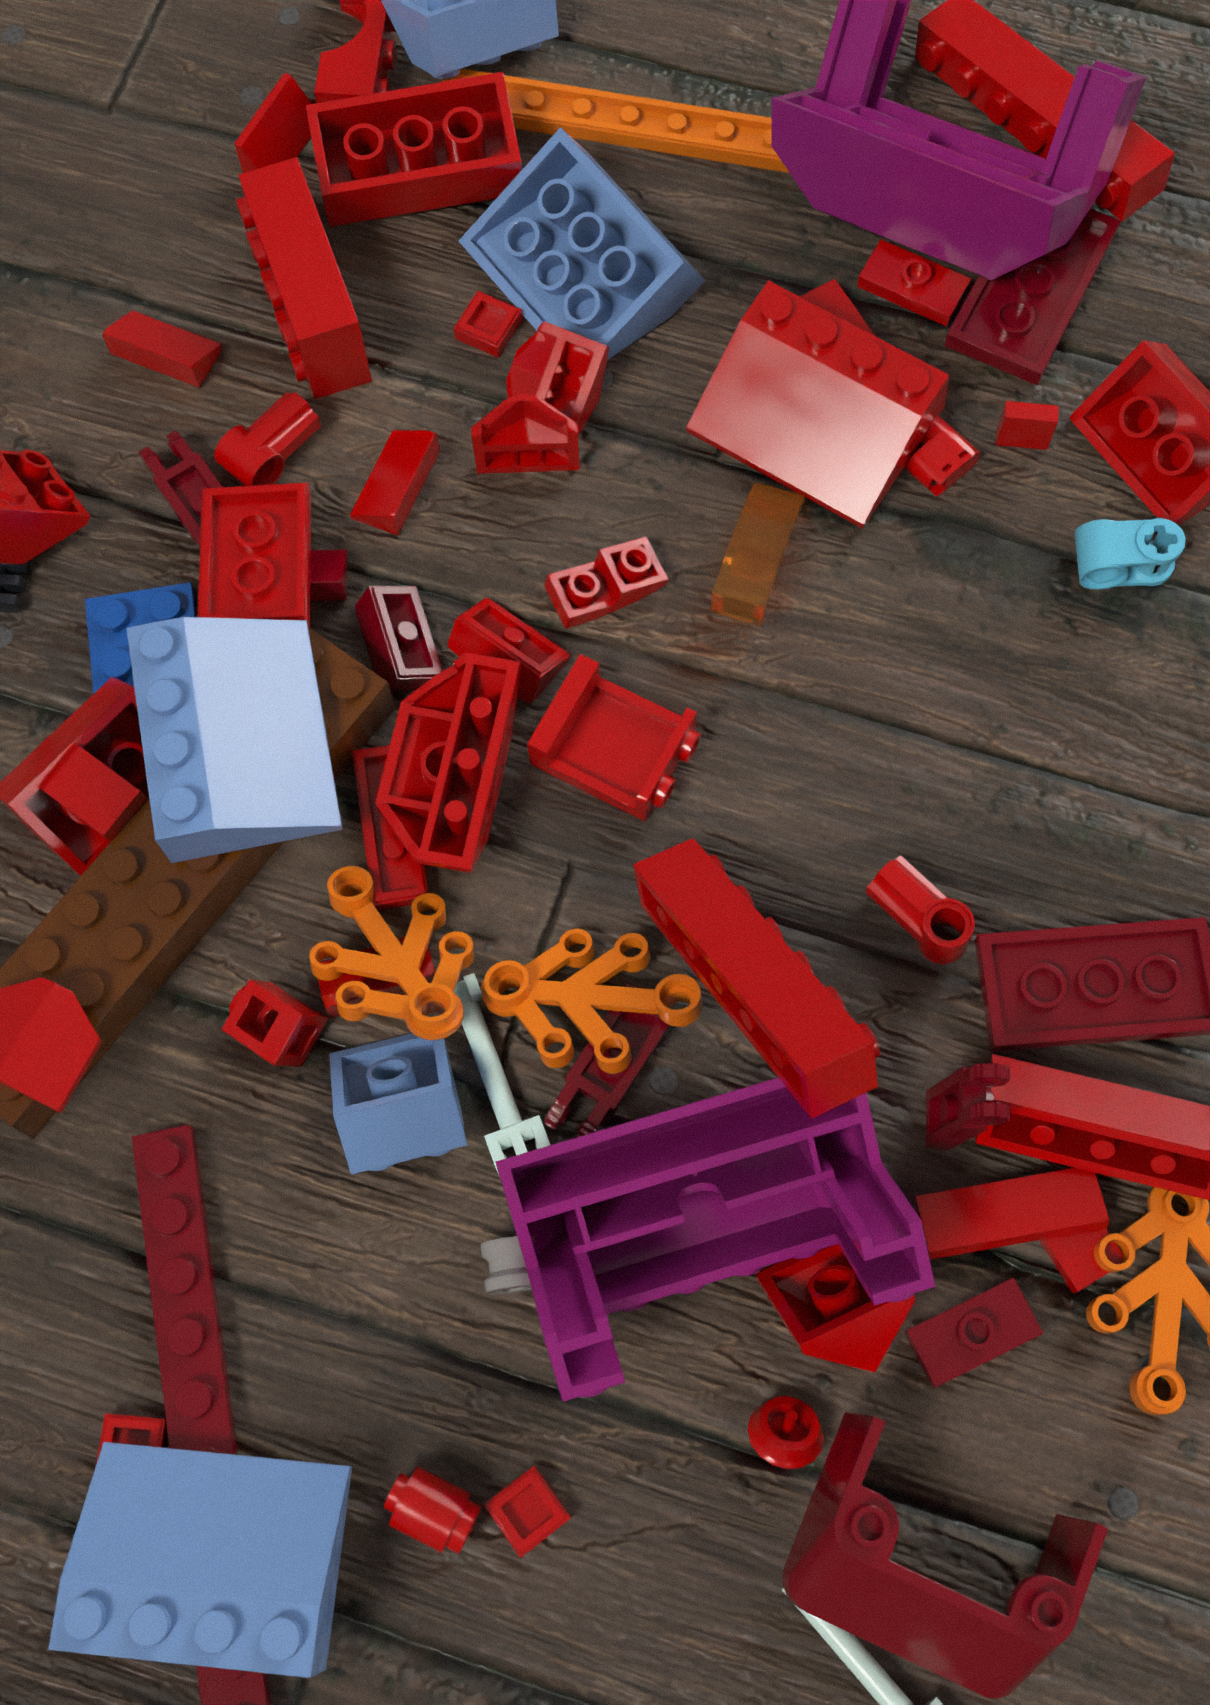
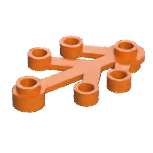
[309,866,474,1040]
[481,929,703,1074]
[1086,1187,1210,1415]

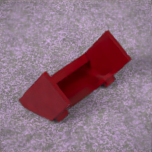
[782,1412,1108,1699]

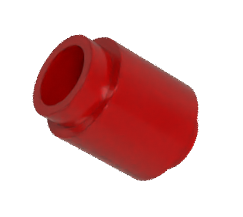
[383,1466,482,1554]

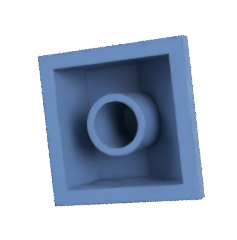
[329,1033,467,1175]

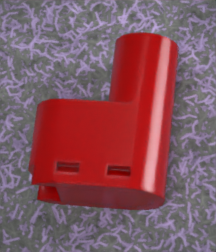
[905,416,981,497]

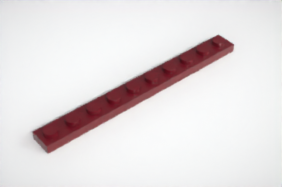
[131,1125,272,1705]

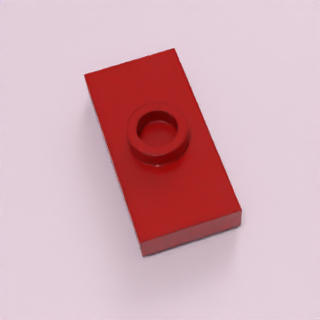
[857,239,971,326]

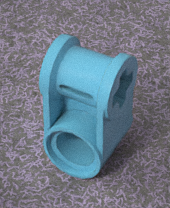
[1074,518,1186,590]

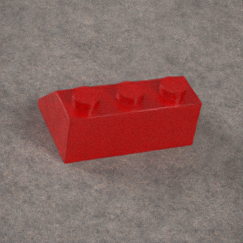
[1068,340,1210,526]
[0,677,149,877]

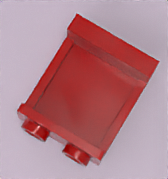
[527,654,701,822]

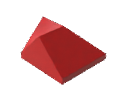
[755,1244,915,1372]

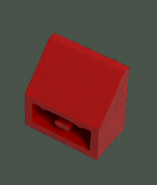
[0,449,90,564]

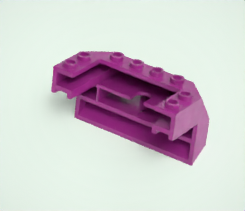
[771,0,1147,280]
[496,1078,935,1402]

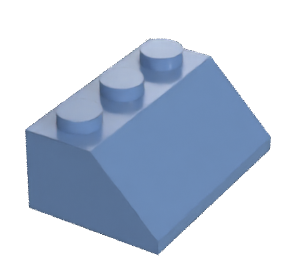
[381,0,559,79]

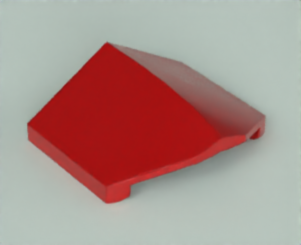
[506,321,610,436]
[471,393,580,474]
[0,977,103,1113]

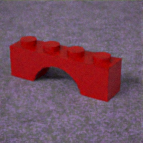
[314,0,397,103]

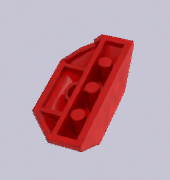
[375,652,521,873]

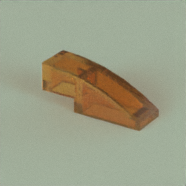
[710,482,805,626]

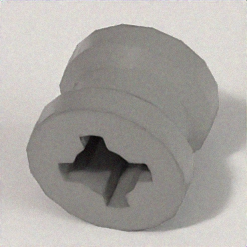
[480,1235,535,1295]

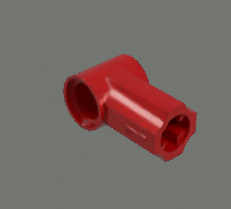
[214,391,321,486]
[865,855,975,965]

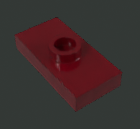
[904,1277,1044,1389]

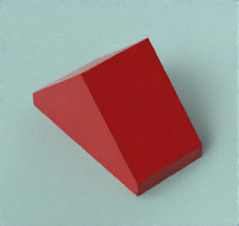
[40,744,148,842]

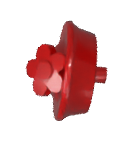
[747,1396,824,1469]

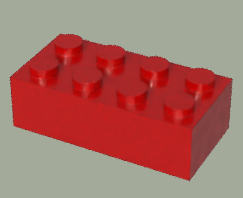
[305,72,522,227]
[235,157,372,400]

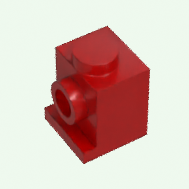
[221,979,329,1067]

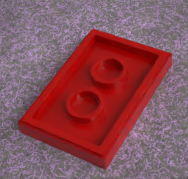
[197,482,311,628]

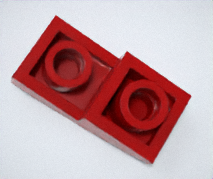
[544,536,669,629]

